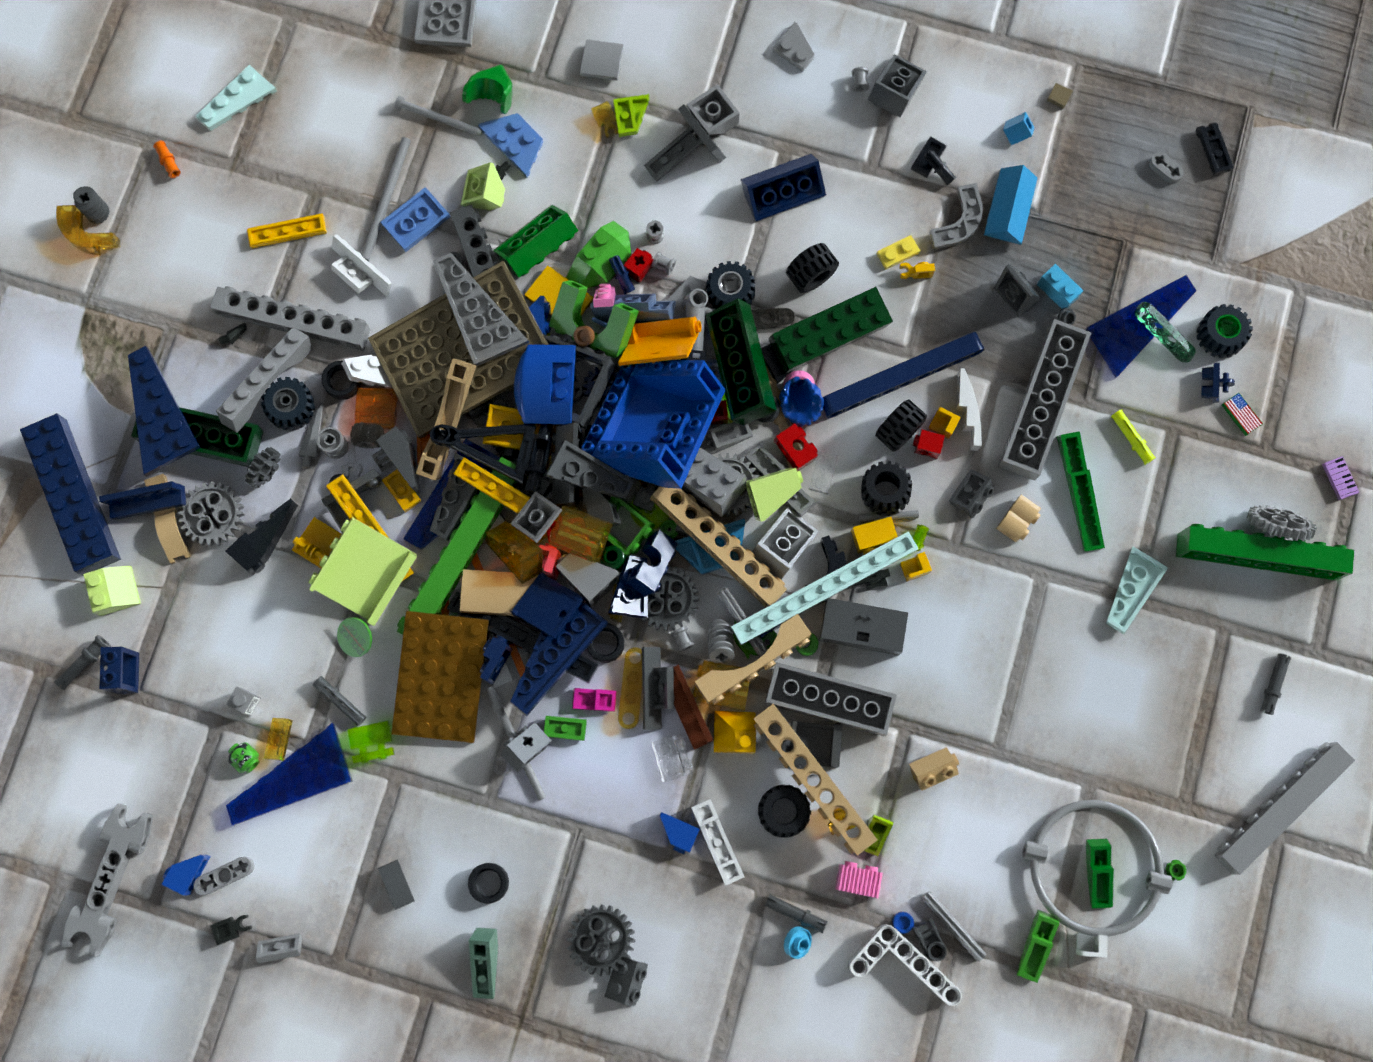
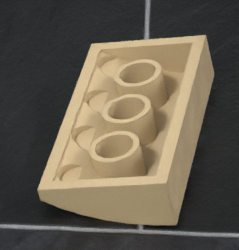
[460,569,538,616]

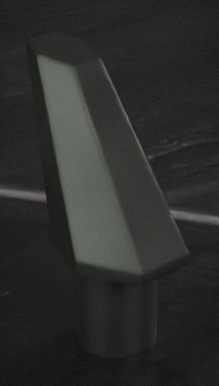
[495,161,511,181]
[218,322,247,345]

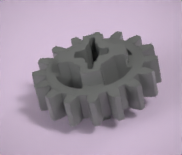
[245,447,281,488]

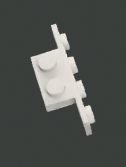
[331,234,391,296]

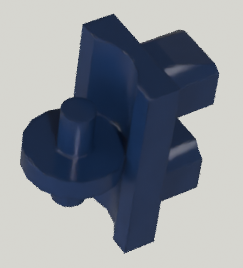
[1201,363,1235,403]

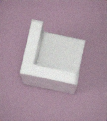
[1076,933,1108,958]

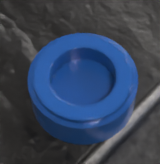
[892,912,914,934]

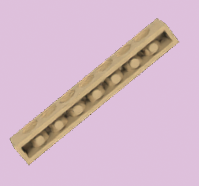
[650,486,787,608]
[753,704,877,856]

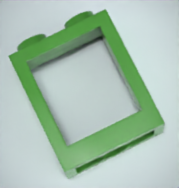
[597,496,656,556]

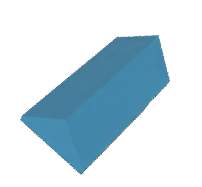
[984,165,1038,245]

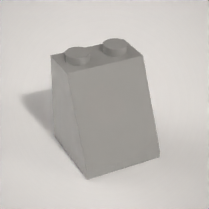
[556,552,620,607]

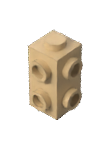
[909,747,959,791]

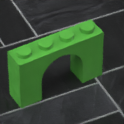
[549,280,639,358]

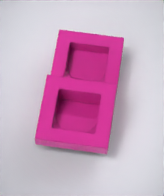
[572,688,616,712]

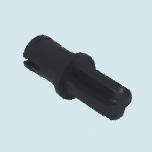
[924,150,956,185]

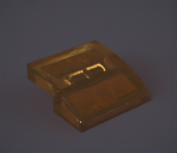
[354,388,398,429]

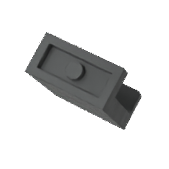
[785,721,842,768]

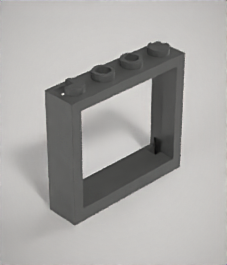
[513,334,616,429]

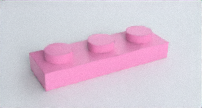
[593,283,616,308]

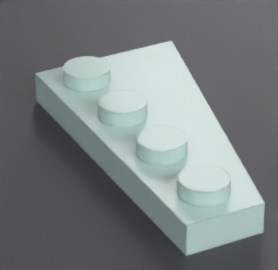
[196,65,277,131]
[1106,546,1168,634]

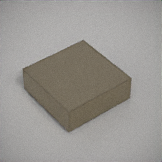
[1047,83,1073,109]

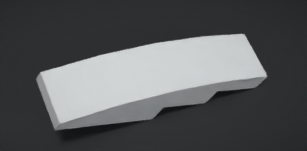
[956,368,982,451]

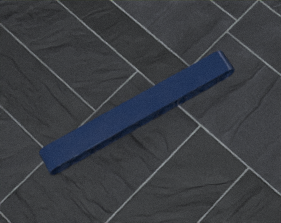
[823,332,985,418]

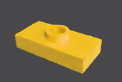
[382,469,421,513]

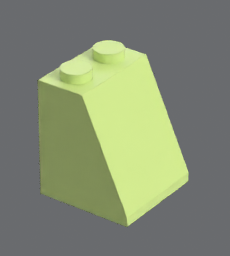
[746,468,803,522]

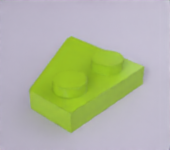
[613,94,650,137]

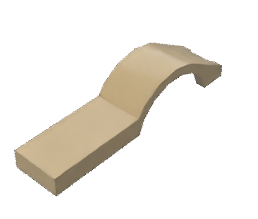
[144,474,191,564]

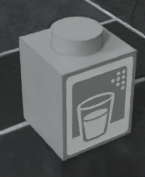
[226,686,261,716]

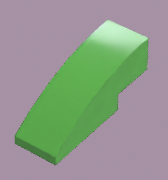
[1017,909,1060,983]

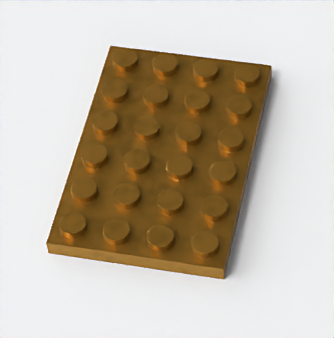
[391,611,489,743]

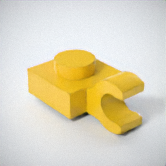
[899,262,935,279]

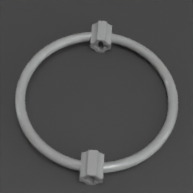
[1022,800,1173,936]

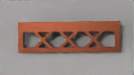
[673,665,713,750]

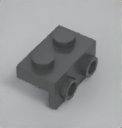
[604,958,648,1006]

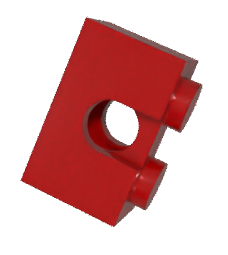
[774,424,818,471]

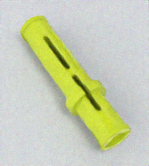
[1111,409,1156,465]

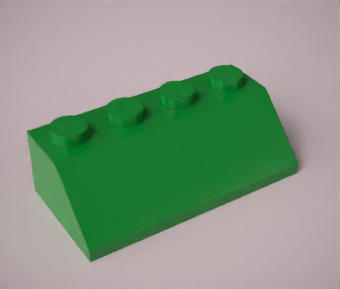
[493,205,578,278]

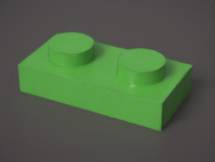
[544,716,587,741]

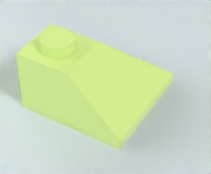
[461,162,505,210]

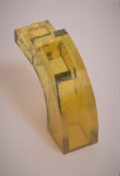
[56,205,120,255]

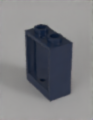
[99,646,139,694]

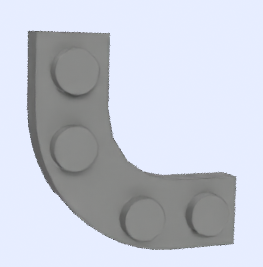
[929,183,983,250]

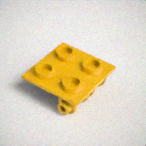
[292,517,342,568]

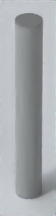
[858,510,919,522]

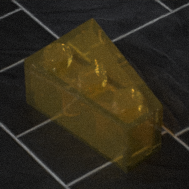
[486,521,543,584]

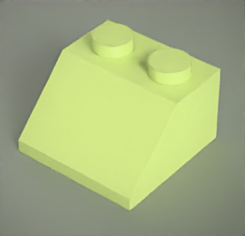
[83,566,141,616]

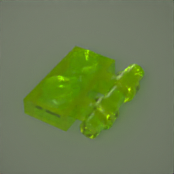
[347,721,395,764]

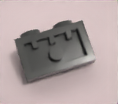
[949,469,994,518]

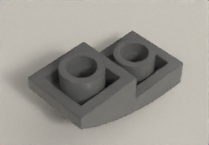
[378,859,415,910]

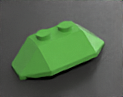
[566,221,631,288]

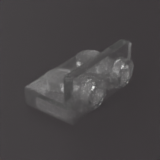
[651,734,692,782]

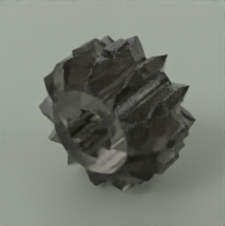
[350,422,384,449]

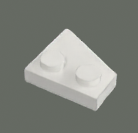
[341,354,392,390]

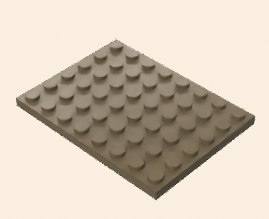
[368,261,548,439]

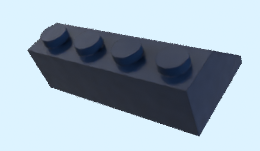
[740,154,827,221]

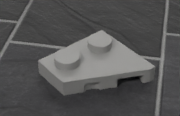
[773,22,815,71]

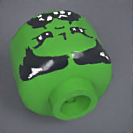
[228,742,260,773]

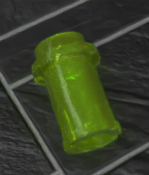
[913,524,929,551]

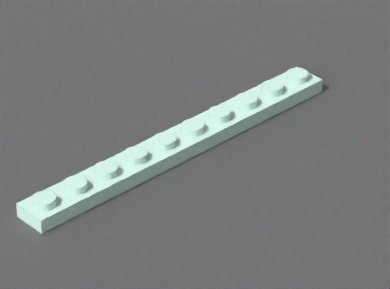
[731,531,919,645]

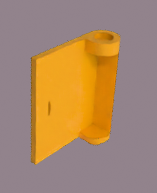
[618,317,702,366]

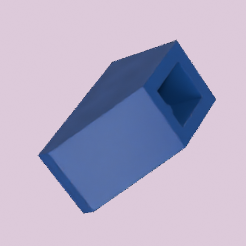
[529,296,551,335]

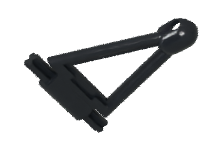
[430,424,553,495]

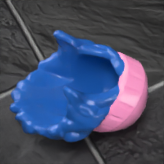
[779,370,824,427]

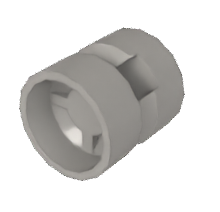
[317,427,349,459]

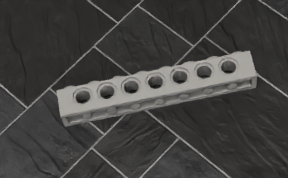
[210,286,371,351]

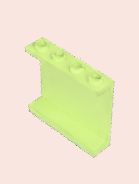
[308,517,417,626]

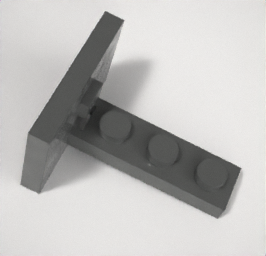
[644,104,726,181]

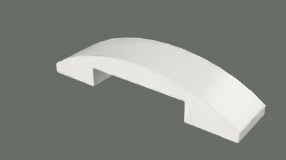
[691,799,744,886]

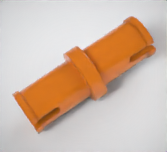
[153,140,181,178]

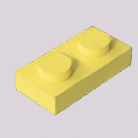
[877,235,920,270]

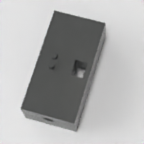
[819,598,909,655]

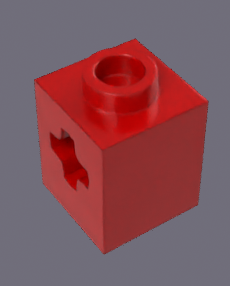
[624,248,653,283]
[912,429,945,459]

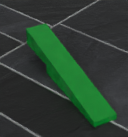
[1056,431,1105,552]

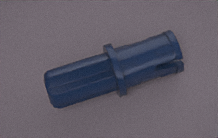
[609,255,635,294]

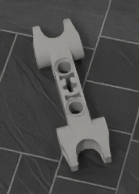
[62,804,153,957]

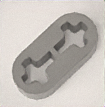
[1149,152,1184,184]

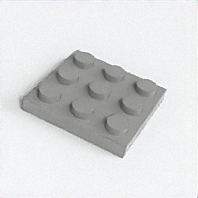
[414,0,477,47]

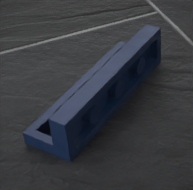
[99,481,186,520]

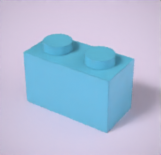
[1037,264,1083,309]

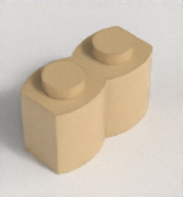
[996,495,1041,542]

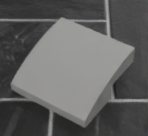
[580,39,623,81]

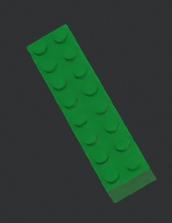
[1175,524,1354,581]

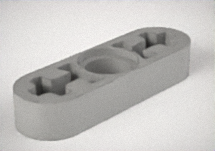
[194,857,254,895]

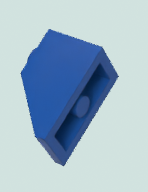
[660,812,700,854]
[162,855,211,896]

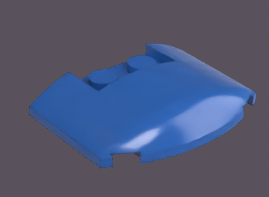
[514,344,576,425]

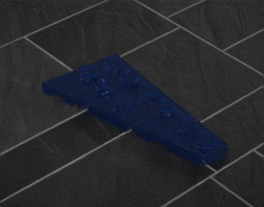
[1086,275,1197,378]

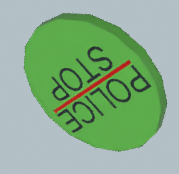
[337,617,372,657]

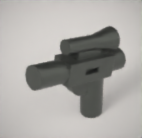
[854,569,890,590]

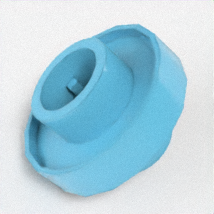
[784,926,812,959]

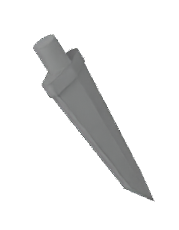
[299,402,323,467]

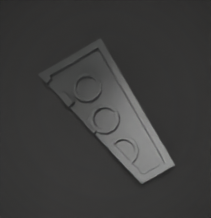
[545,440,634,500]
[430,453,489,541]

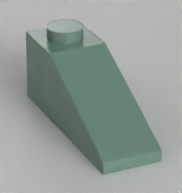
[469,928,498,999]

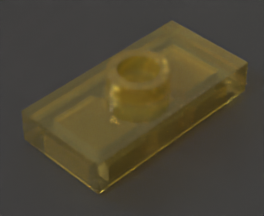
[264,718,293,761]

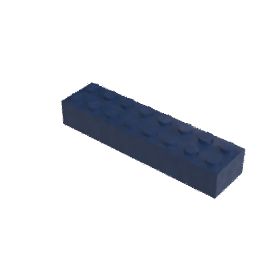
[20,413,121,576]

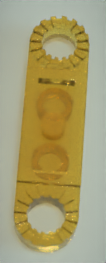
[618,647,642,729]

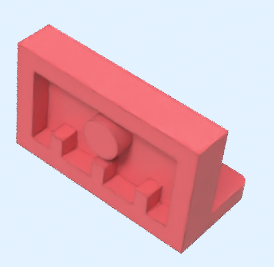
[538,543,562,580]

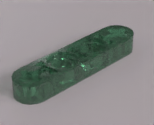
[1134,302,1196,363]

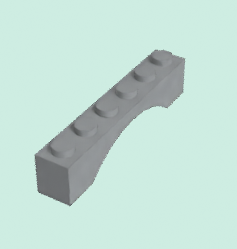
[216,327,312,432]

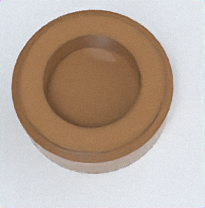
[574,326,595,346]

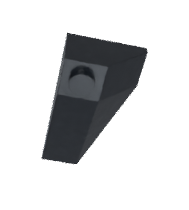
[225,498,298,575]

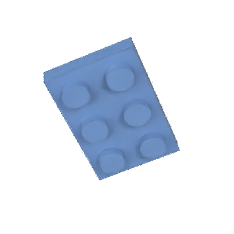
[381,187,450,252]

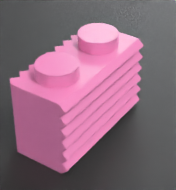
[835,861,882,898]

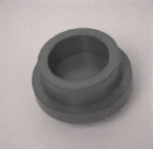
[1057,308,1076,325]

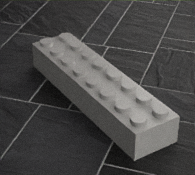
[998,319,1091,481]

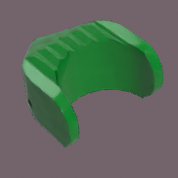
[462,64,512,114]

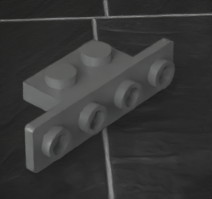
[642,647,675,730]

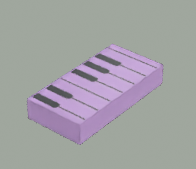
[1322,456,1360,501]

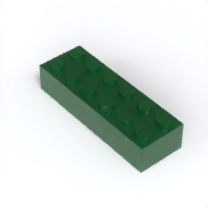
[768,287,893,374]
[705,298,777,426]
[131,407,264,467]

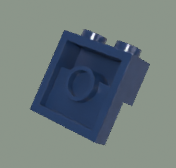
[480,634,513,685]

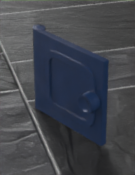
[510,572,584,639]

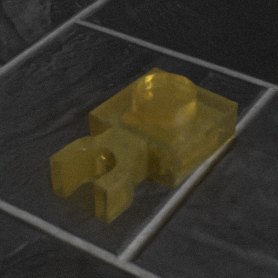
[591,101,618,138]

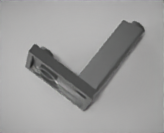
[321,469,383,533]

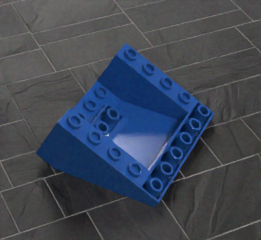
[581,360,726,489]

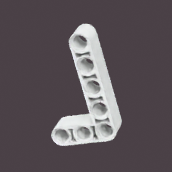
[848,924,962,1006]

